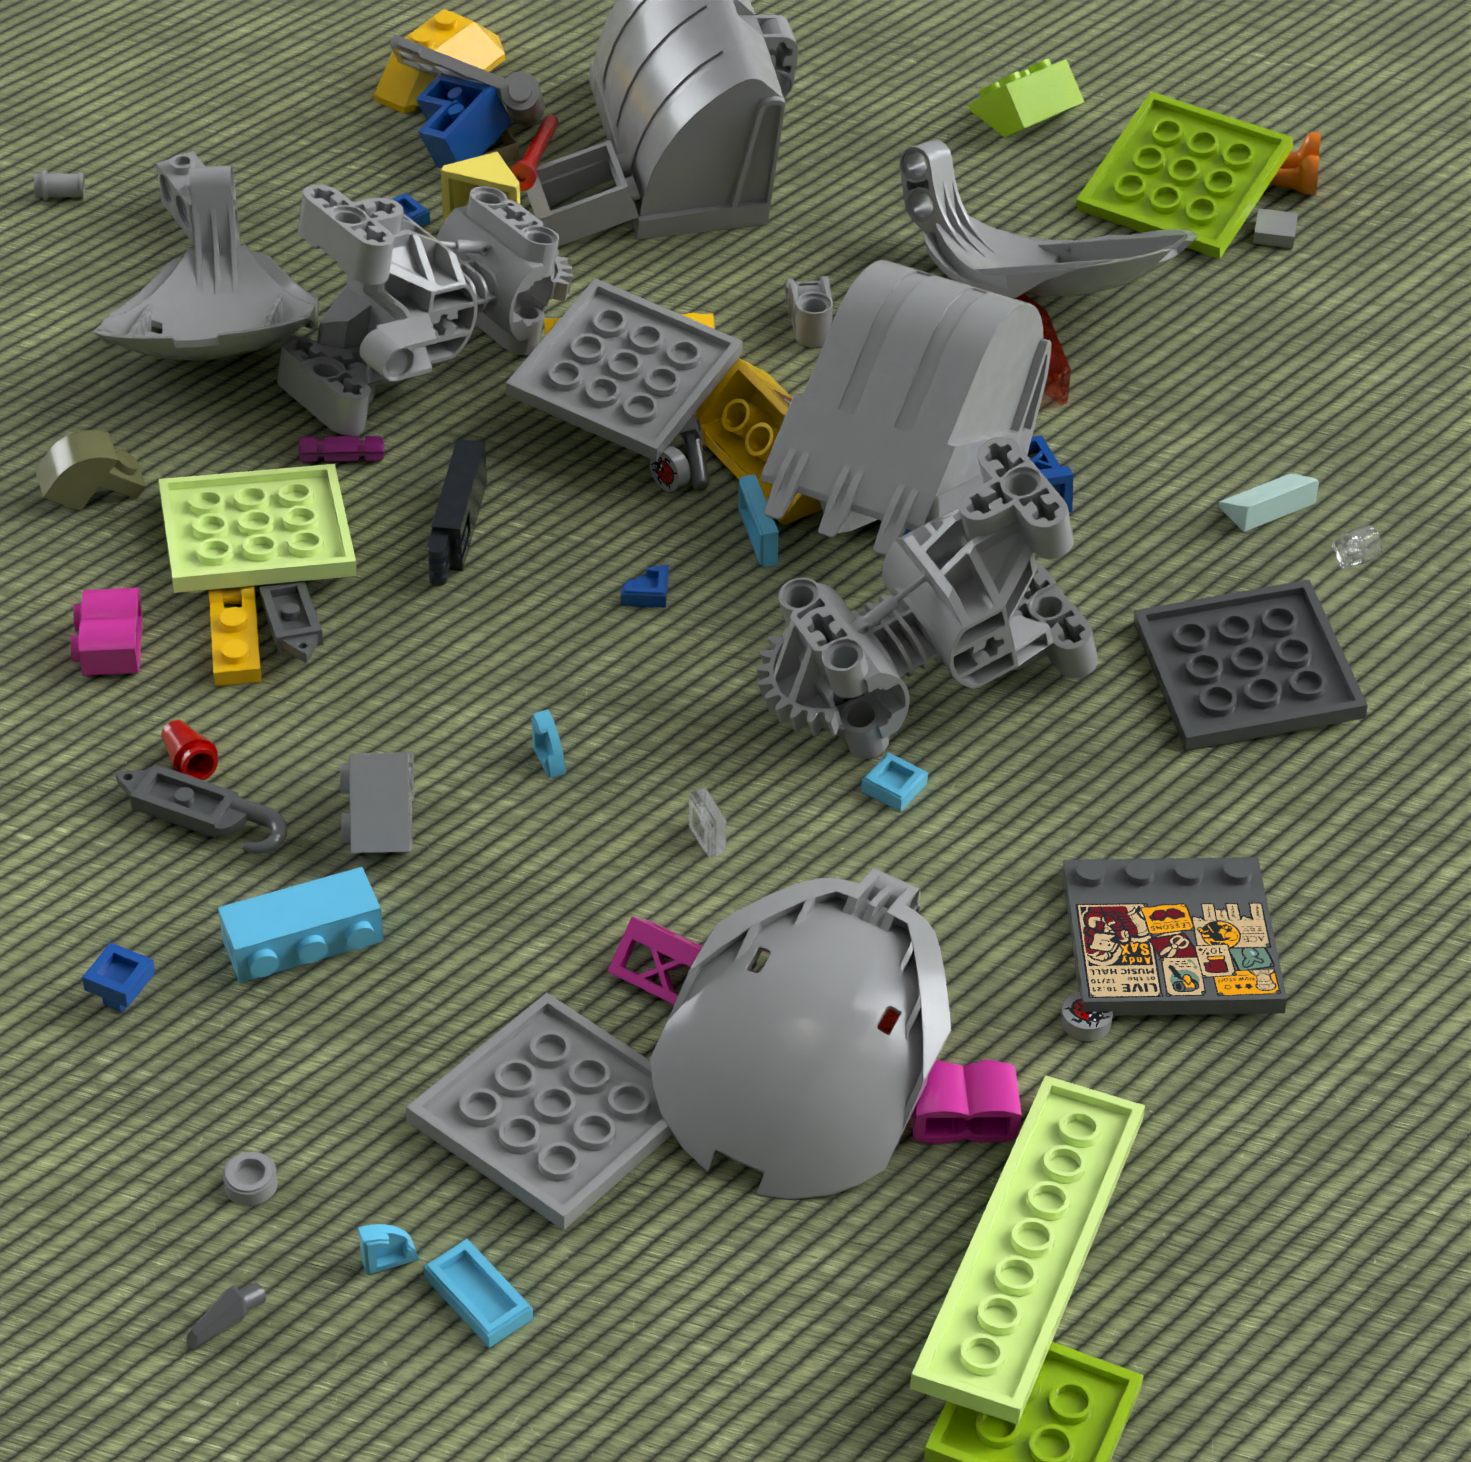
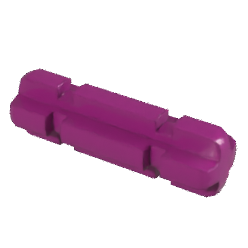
[299,436,385,463]

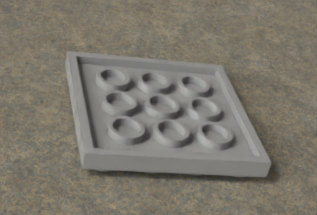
[506,278,743,461]
[406,992,673,1231]

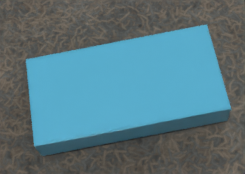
[738,474,778,568]
[423,1239,533,1348]

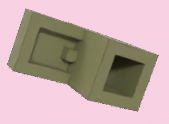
[35,430,146,511]

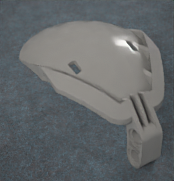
[899,140,1197,298]
[93,165,319,360]
[650,868,951,1200]

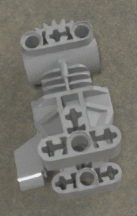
[277,185,573,435]
[757,437,1098,759]

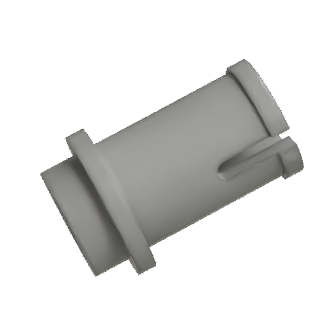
[34,169,85,201]

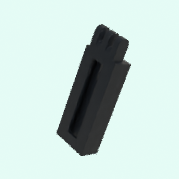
[427,439,487,586]

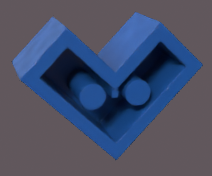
[416,74,512,168]

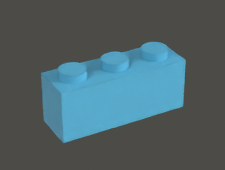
[218,867,384,983]

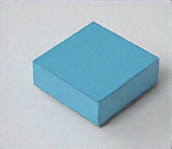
[861,752,928,812]

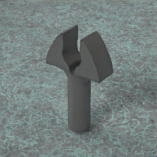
[679,412,710,490]

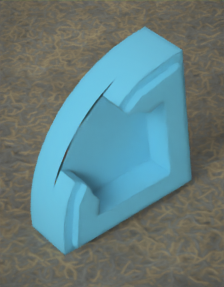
[532,709,566,778]
[358,1224,419,1274]

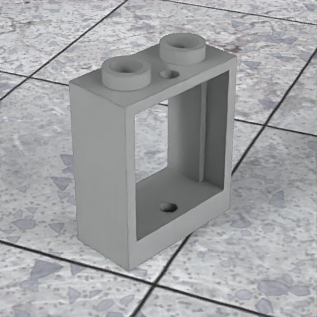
[526,140,641,247]

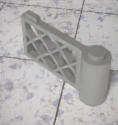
[390,34,545,126]

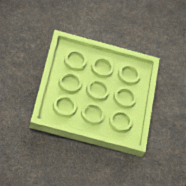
[159,464,357,593]

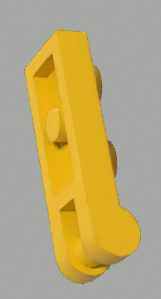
[208,586,262,686]

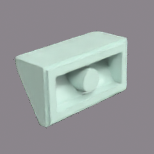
[1218,474,1319,532]

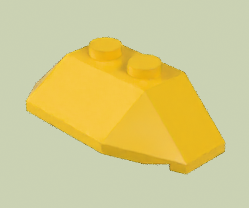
[374,9,505,114]

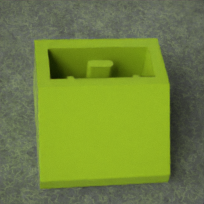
[968,58,1084,137]

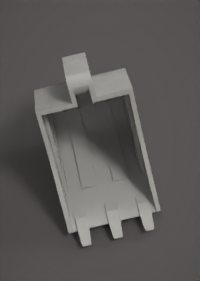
[760,260,1051,556]

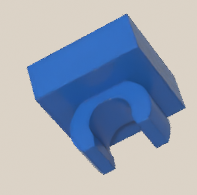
[82,942,156,1012]

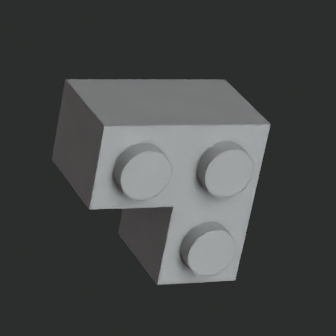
[340,752,415,853]

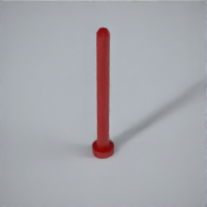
[510,114,559,191]

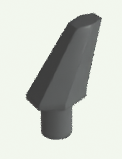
[187,1283,266,1351]

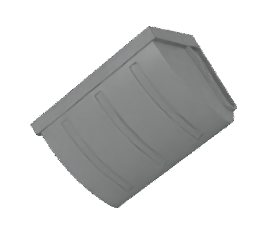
[589,0,798,240]

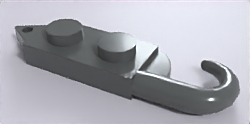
[257,581,323,663]
[116,764,287,854]

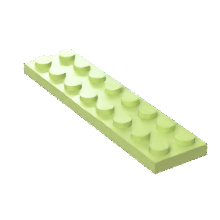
[910,1075,1145,1424]

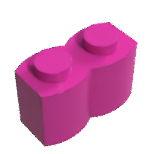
[71,587,143,676]
[911,1060,1022,1144]

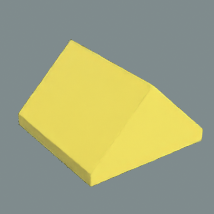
[441,152,520,221]

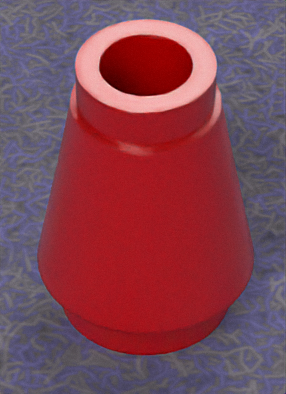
[161,720,218,781]

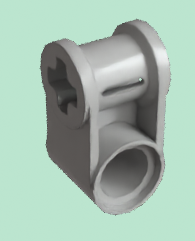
[785,276,833,348]

